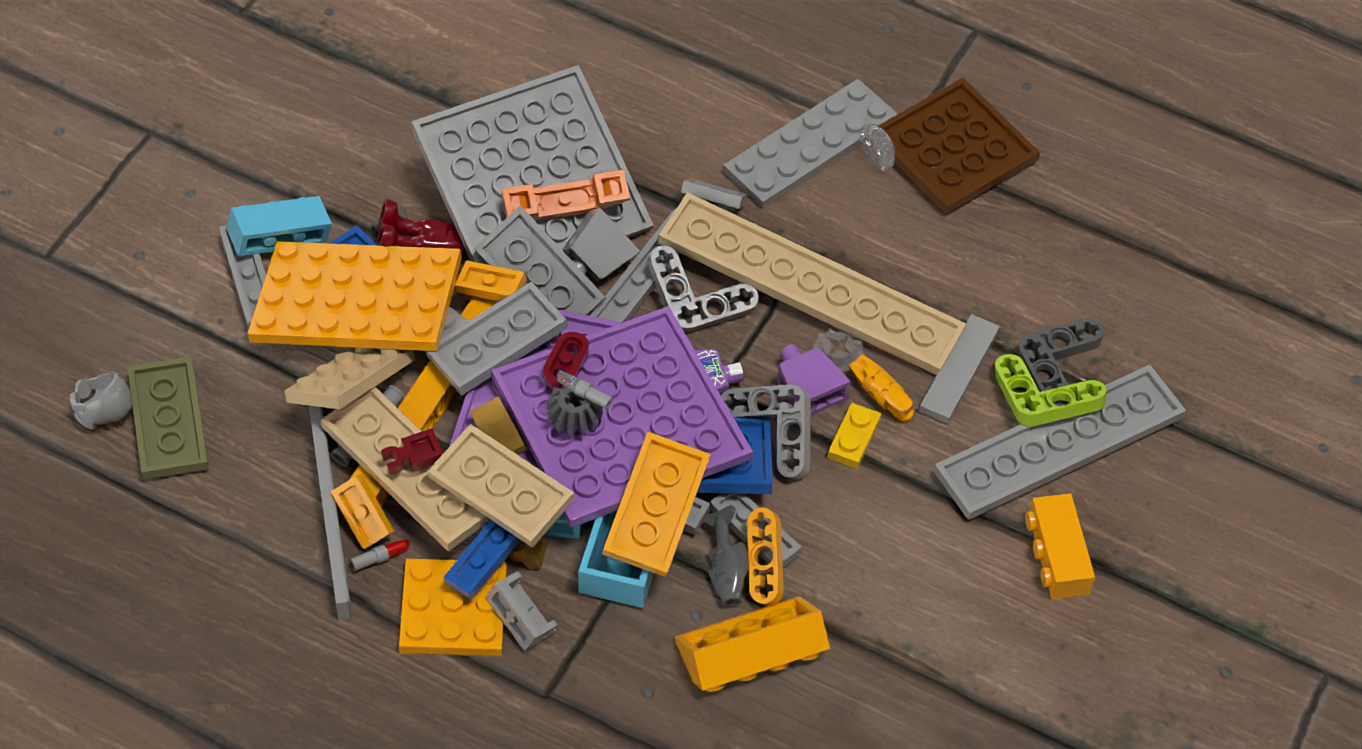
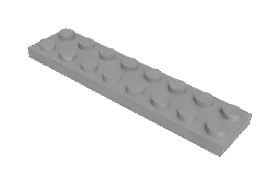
[933,364,1186,520]

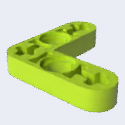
[995,354,1107,427]

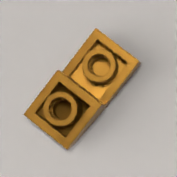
[469,396,527,454]

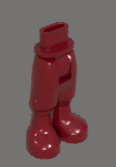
[376,199,469,261]

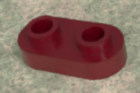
[543,332,589,389]

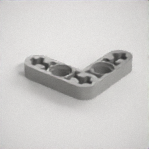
[648,245,759,333]
[721,384,811,480]

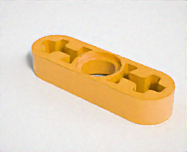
[747,507,784,606]

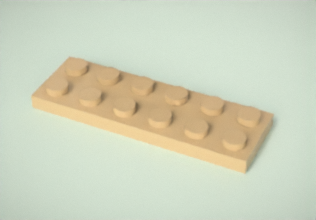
[321,387,491,551]

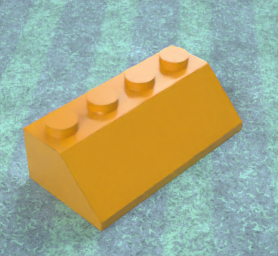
[674,596,830,692]

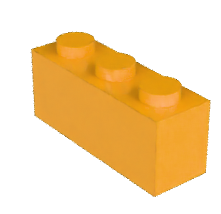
[1025,493,1095,600]

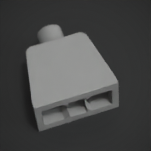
[563,208,640,281]

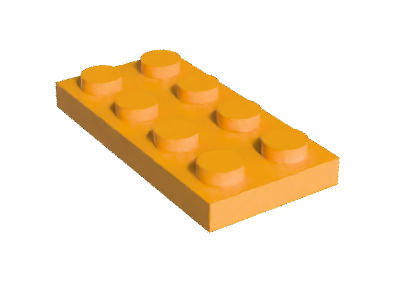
[602,432,711,577]

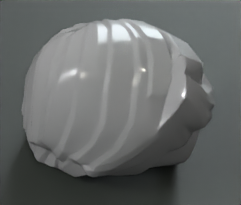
[70,371,133,430]

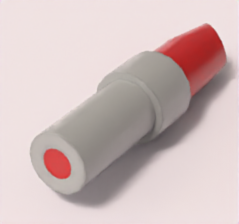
[349,539,410,571]

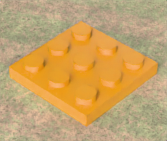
[399,559,507,656]

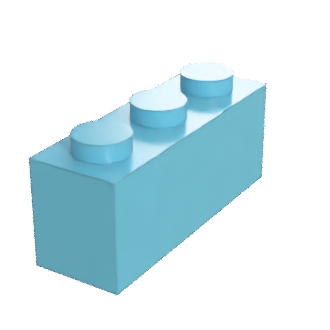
[226,196,332,256]

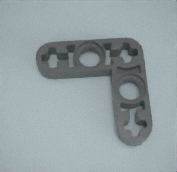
[1017,318,1104,406]

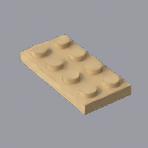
[285,347,415,409]
[427,424,575,548]

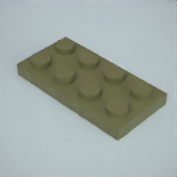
[127,356,209,480]

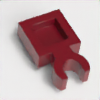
[381,428,444,475]

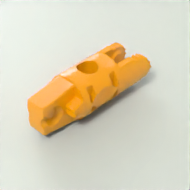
[849,355,915,423]

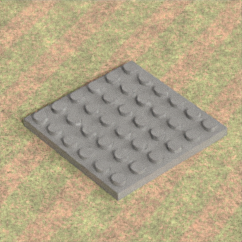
[410,65,654,265]

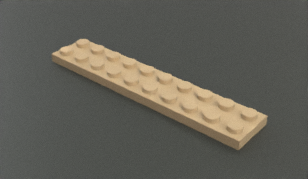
[658,192,966,375]

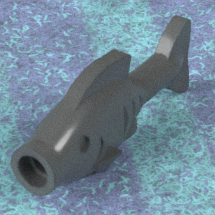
[704,505,749,607]

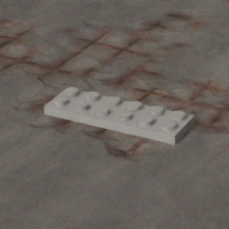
[723,79,898,209]

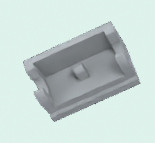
[485,571,558,651]

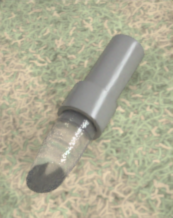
[557,370,613,409]

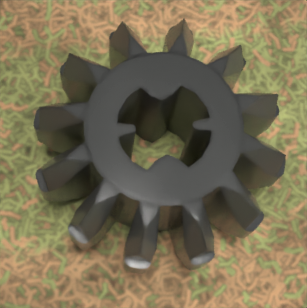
[546,379,603,437]

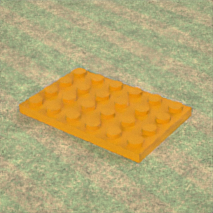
[247,241,462,351]

